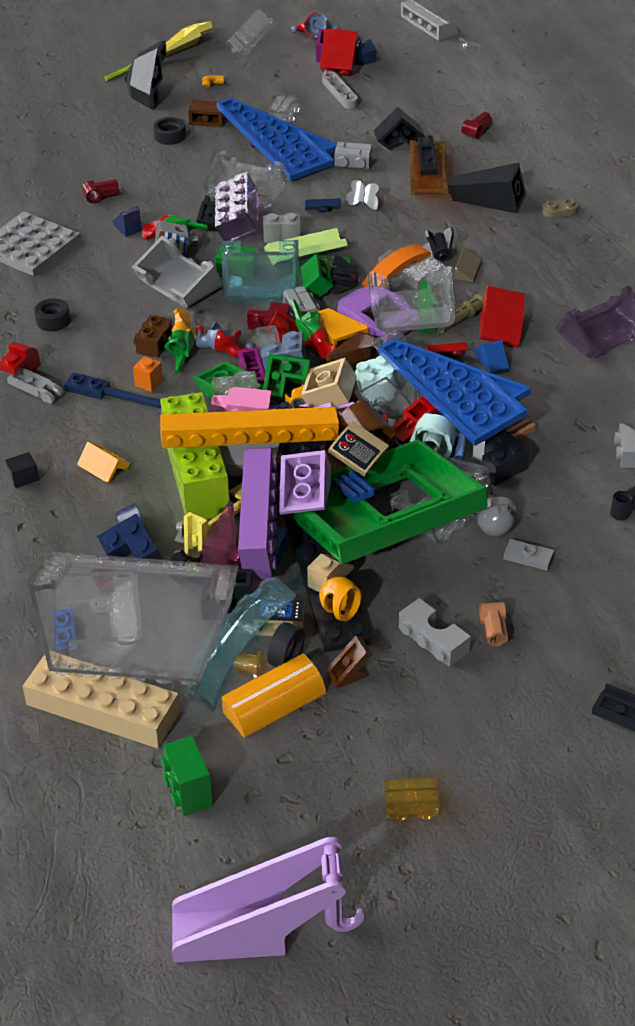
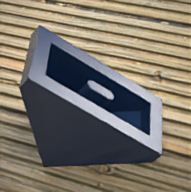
[112,206,142,237]

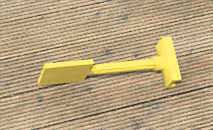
[184,483,280,561]

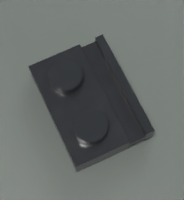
[591,683,635,732]

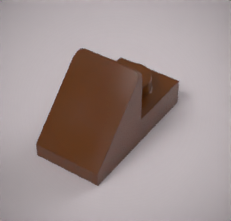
[325,636,373,688]

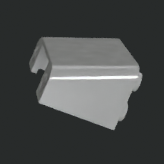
[132,236,223,308]

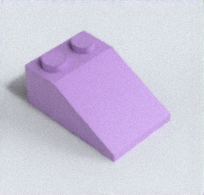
[279,450,331,515]

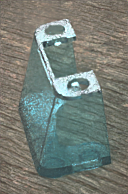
[221,240,299,302]

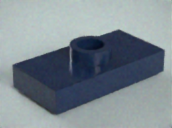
[305,198,341,212]

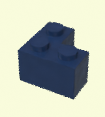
[97,513,163,570]

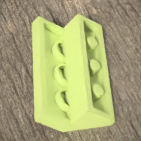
[264,228,348,265]

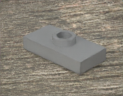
[503,539,554,571]

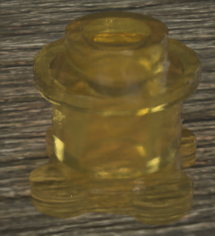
[234,650,263,680]

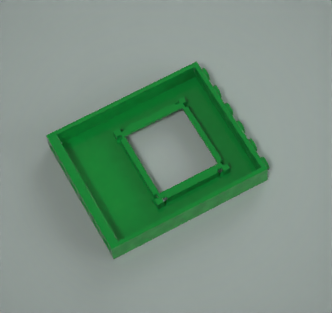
[279,439,488,564]

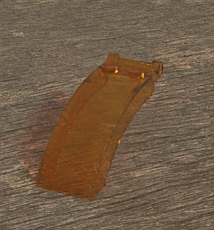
[410,140,447,195]

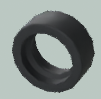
[153,117,186,145]
[267,622,305,667]

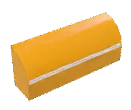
[222,653,326,738]

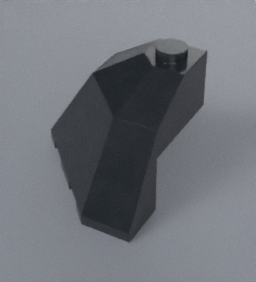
[125,40,167,110]

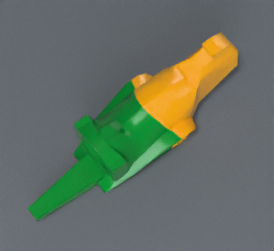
[165,308,197,373]

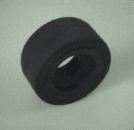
[34,298,70,331]

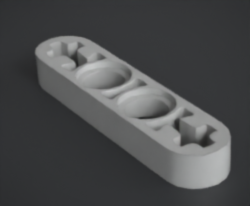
[322,71,358,109]

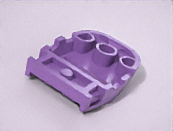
[337,286,419,344]

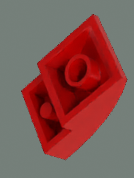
[480,285,525,348]

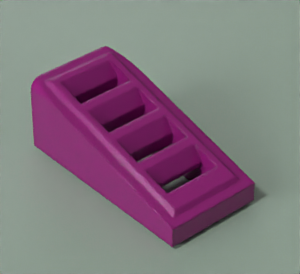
[238,347,265,383]

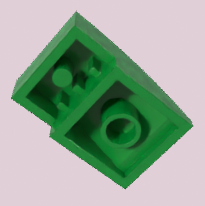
[193,361,263,400]

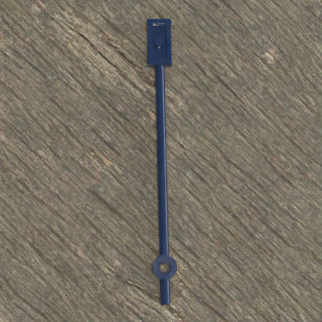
[64,372,161,408]

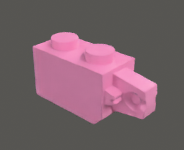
[211,387,271,412]

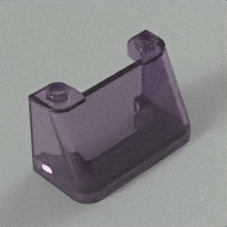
[556,285,635,359]

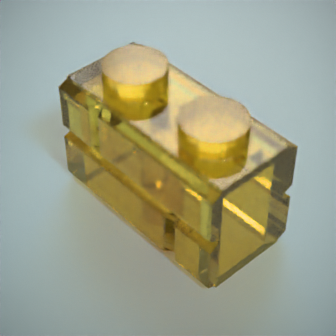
[384,778,439,820]

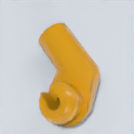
[202,75,225,88]

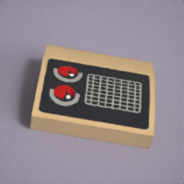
[328,421,389,477]

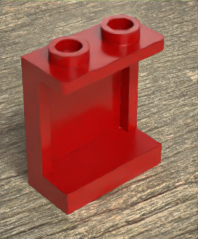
[320,29,359,76]

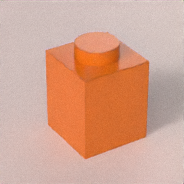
[133,356,163,392]

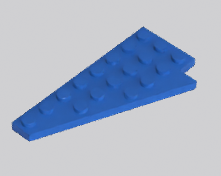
[217,98,337,181]
[378,338,531,446]

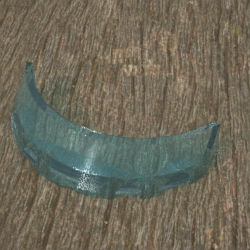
[183,577,296,712]

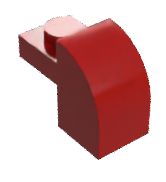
[0,342,41,375]

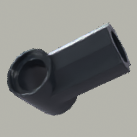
[610,486,635,520]

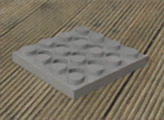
[0,211,81,276]

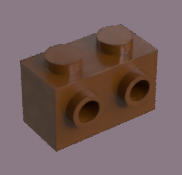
[133,315,173,358]

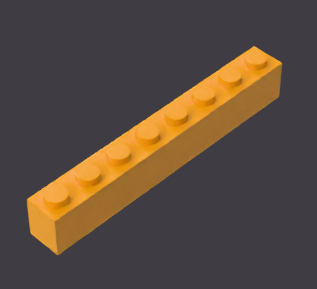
[160,407,339,449]

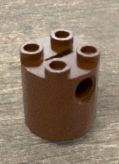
[337,399,395,451]

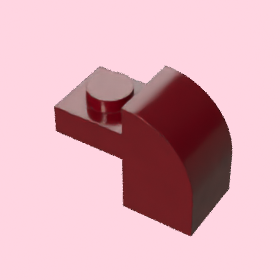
[247,302,291,336]

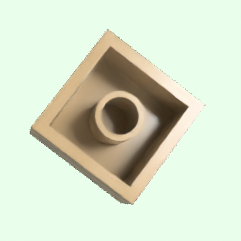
[301,358,357,408]

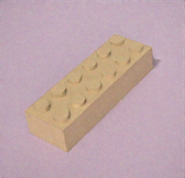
[23,651,180,749]

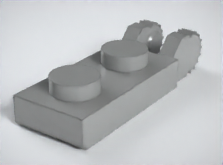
[7,368,63,404]

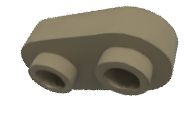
[542,198,578,218]

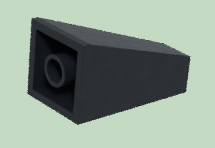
[448,163,526,213]

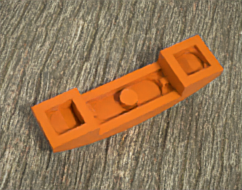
[362,244,431,288]

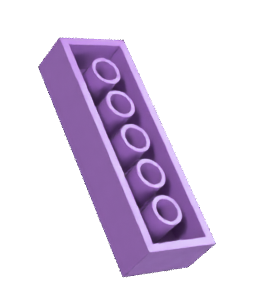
[238,448,280,580]

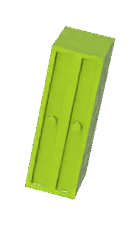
[160,392,230,519]

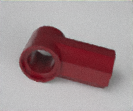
[461,111,493,139]
[82,179,119,203]

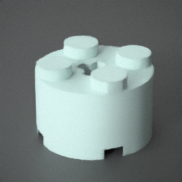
[355,356,399,403]
[410,413,457,459]

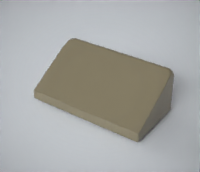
[454,248,482,282]

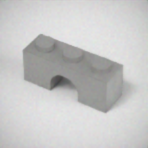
[399,598,471,667]

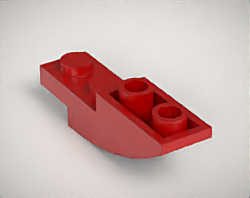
[391,396,443,445]

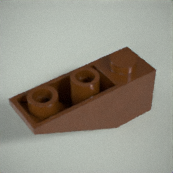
[326,332,380,368]

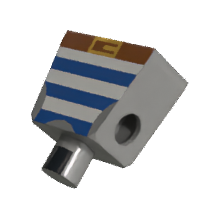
[155,221,198,257]

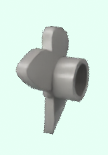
[345,180,380,210]

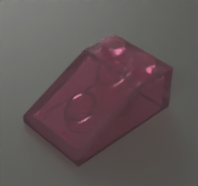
[202,501,241,574]

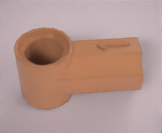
[479,602,508,647]

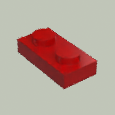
[424,342,467,357]

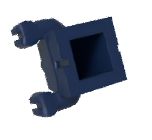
[354,37,377,64]

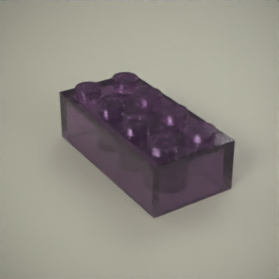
[215,172,258,243]

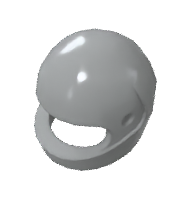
[477,497,516,537]

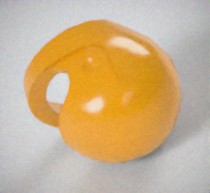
[319,576,361,621]

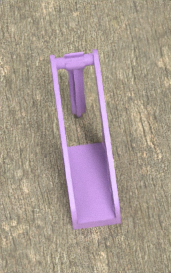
[172,837,364,963]

